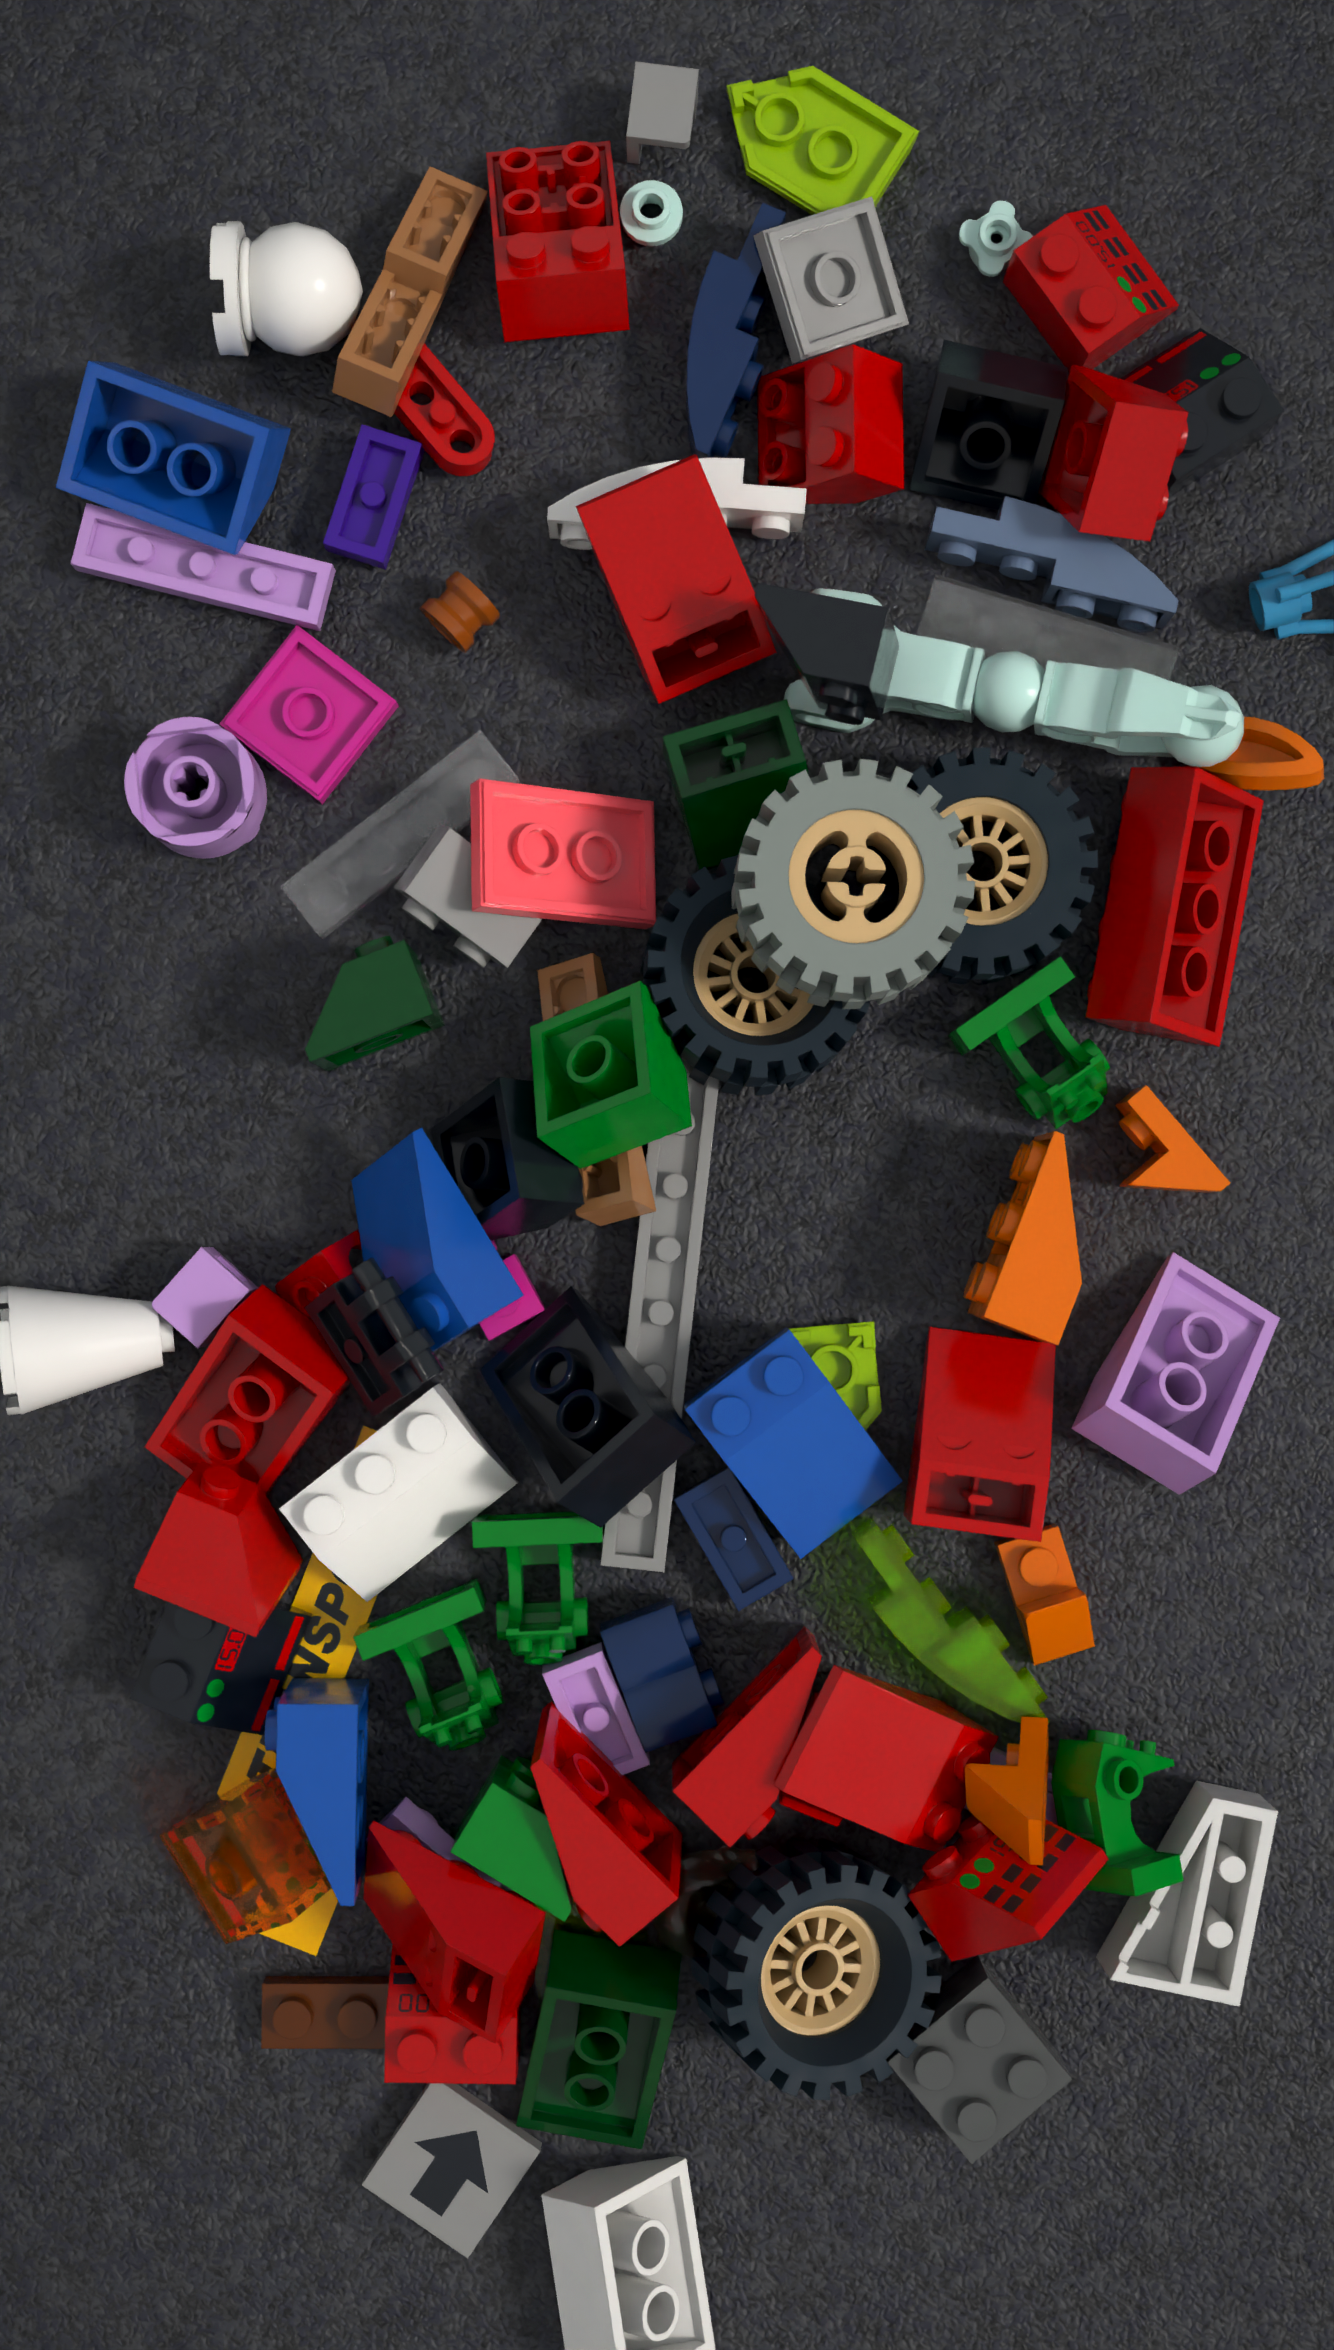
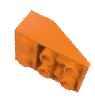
[963,1131,1082,1345]

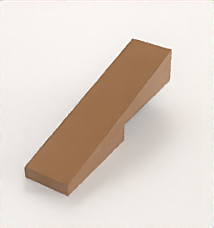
[332,167,488,417]
[537,953,656,1226]

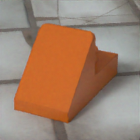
[1115,1085,1230,1193]
[994,1523,1095,1666]
[965,1717,1049,1865]

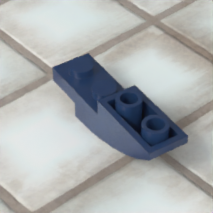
[686,202,786,458]

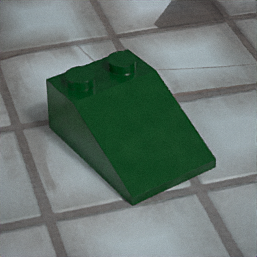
[516,1929,681,2150]

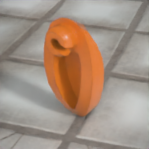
[1198,717,1324,790]

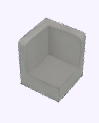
[626,61,699,164]

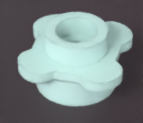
[959,201,1033,277]

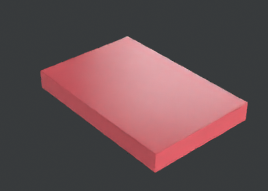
[470,778,656,929]

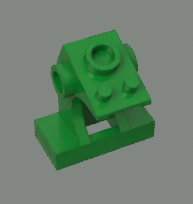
[948,956,1110,1129]
[472,1511,604,1665]
[353,1578,504,1751]
[1051,1730,1184,1897]

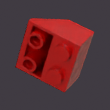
[758,344,904,504]

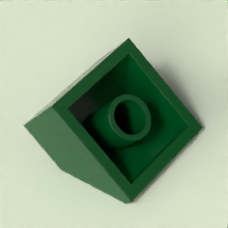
[305,936,445,1071]

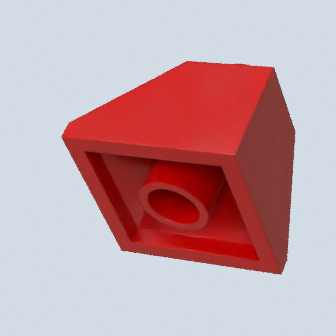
[134,1461,303,1637]

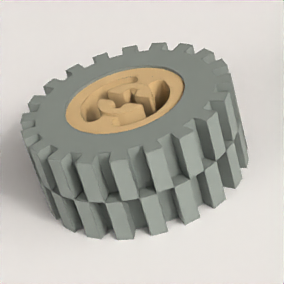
[731,759,975,1009]

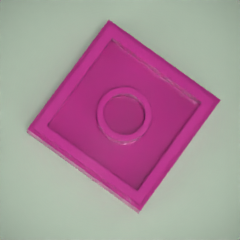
[220,625,399,805]

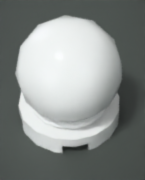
[210,221,363,357]

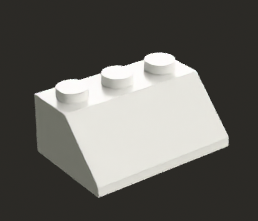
[279,1383,518,1602]
[541,2156,716,2350]

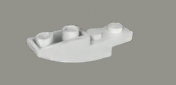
[547,458,807,550]

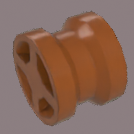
[420,571,500,653]

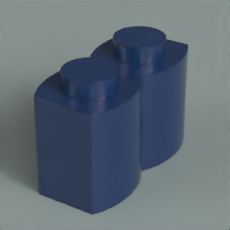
[600,1597,725,1753]

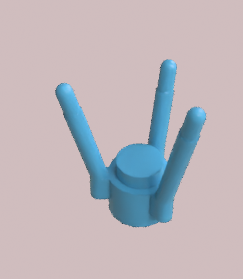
[1249,539,1334,640]

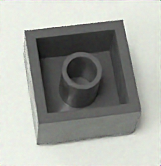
[887,1955,1072,2164]

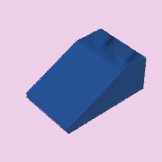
[352,1128,524,1352]
[684,1327,902,1559]
[265,1678,369,1906]

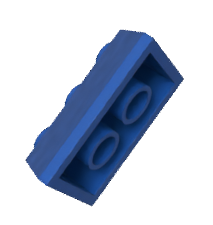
[56,361,291,555]

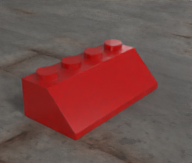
[1085,766,1264,1047]

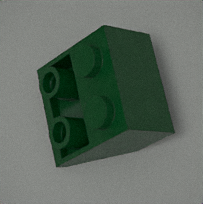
[663,699,809,870]

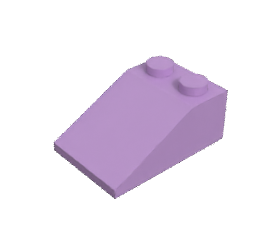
[1071,1252,1280,1495]

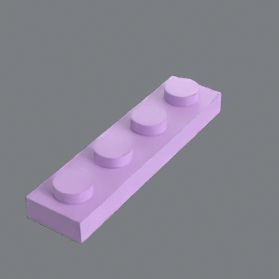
[71,503,336,631]

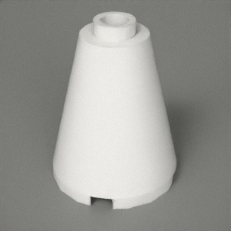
[0,1286,175,1415]

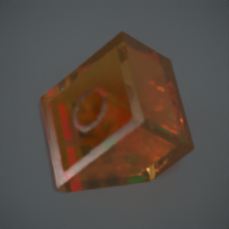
[159,1768,332,1944]

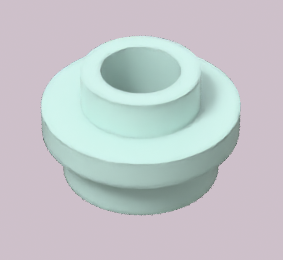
[620,180,683,246]

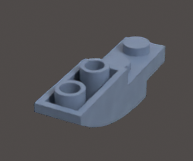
[924,496,1179,633]

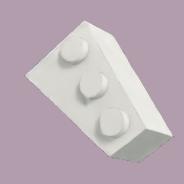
[1096,1781,1278,2007]

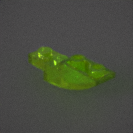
[851,1518,1050,1723]

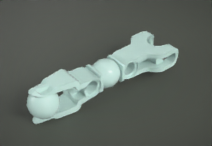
[784,588,1244,767]

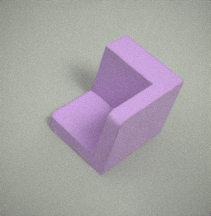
[152,1247,258,1348]

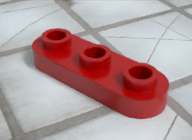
[351,320,495,476]

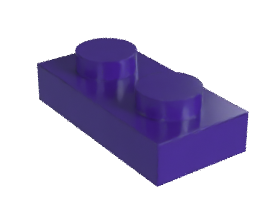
[323,424,424,570]

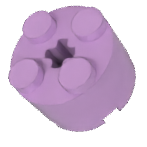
[124,717,267,859]

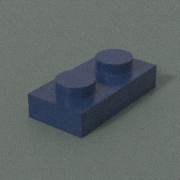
[674,1466,794,1611]

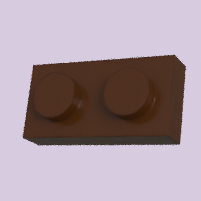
[261,1976,389,2049]

